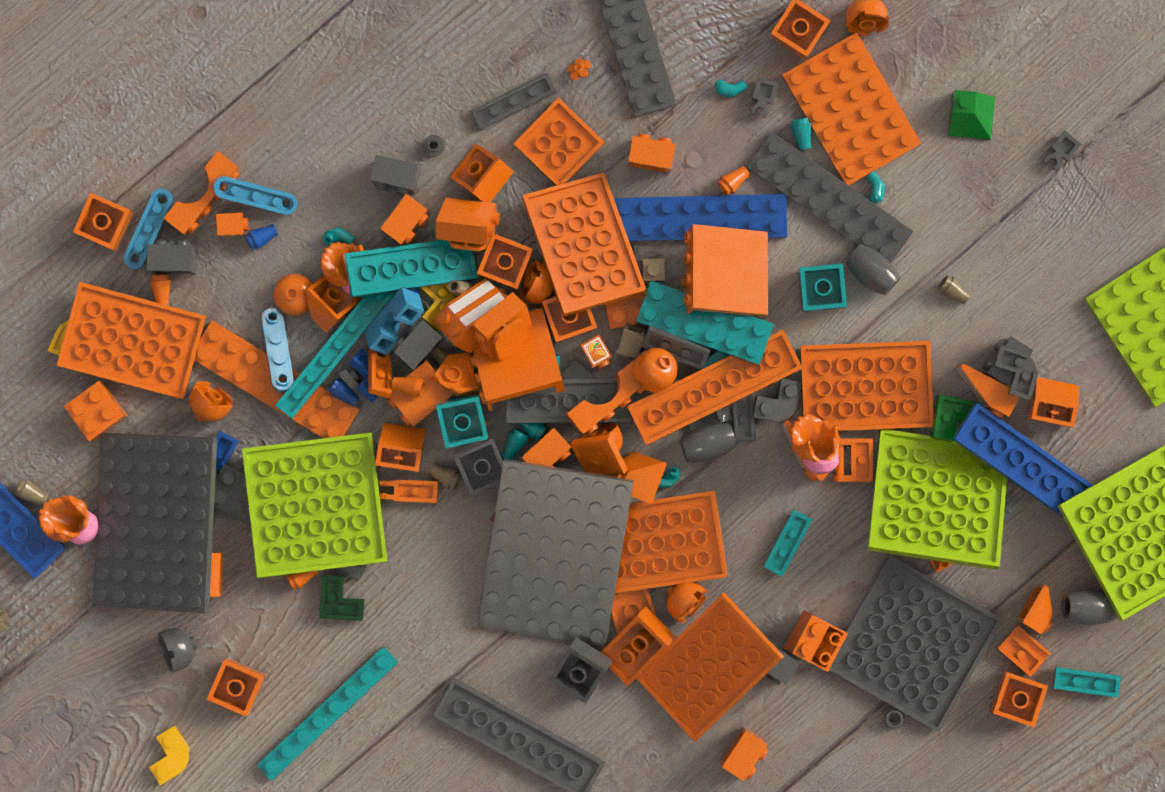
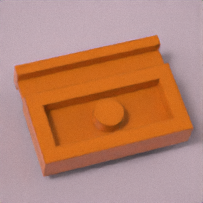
[605,290,647,330]
[997,625,1051,677]

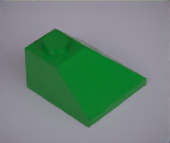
[948,90,995,140]

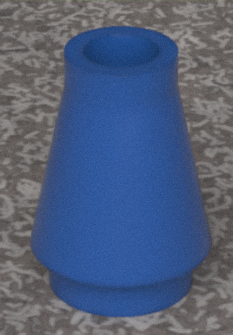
[244,224,278,251]
[328,377,360,407]

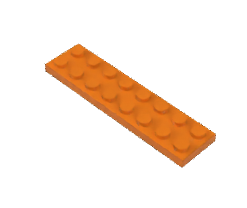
[190,321,360,438]
[627,329,803,446]

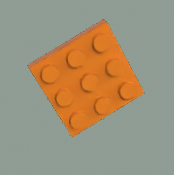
[513,97,605,186]

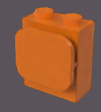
[436,197,500,251]
[473,292,533,360]
[386,360,454,427]

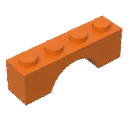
[164,151,240,236]
[565,359,645,435]

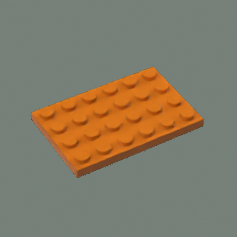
[782,32,921,186]
[522,172,646,316]
[56,282,206,399]
[800,341,934,431]
[615,490,728,593]
[636,593,784,742]

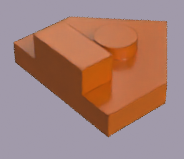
[431,352,479,396]

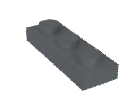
[642,325,711,370]

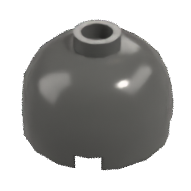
[158,628,197,673]

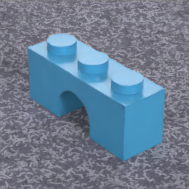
[365,287,424,355]

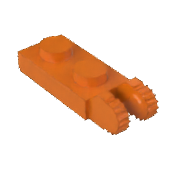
[368,349,392,398]
[378,479,438,503]

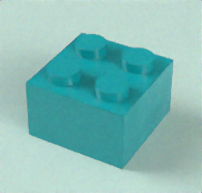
[798,264,847,312]
[436,394,488,449]

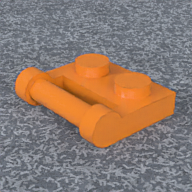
[833,438,873,482]

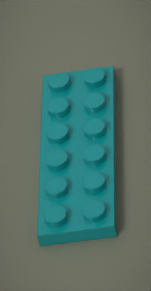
[343,240,478,298]
[636,281,774,365]

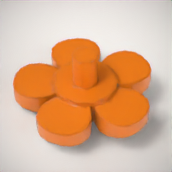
[568,58,591,80]

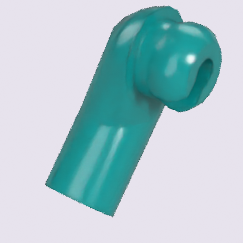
[714,79,748,98]
[866,171,885,204]
[323,227,356,245]
[658,467,681,488]

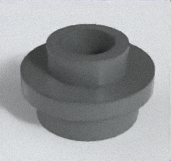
[423,135,445,157]
[883,707,905,729]

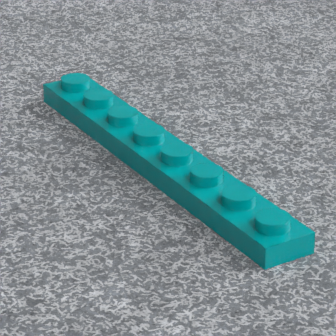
[275,291,397,420]
[257,647,398,781]

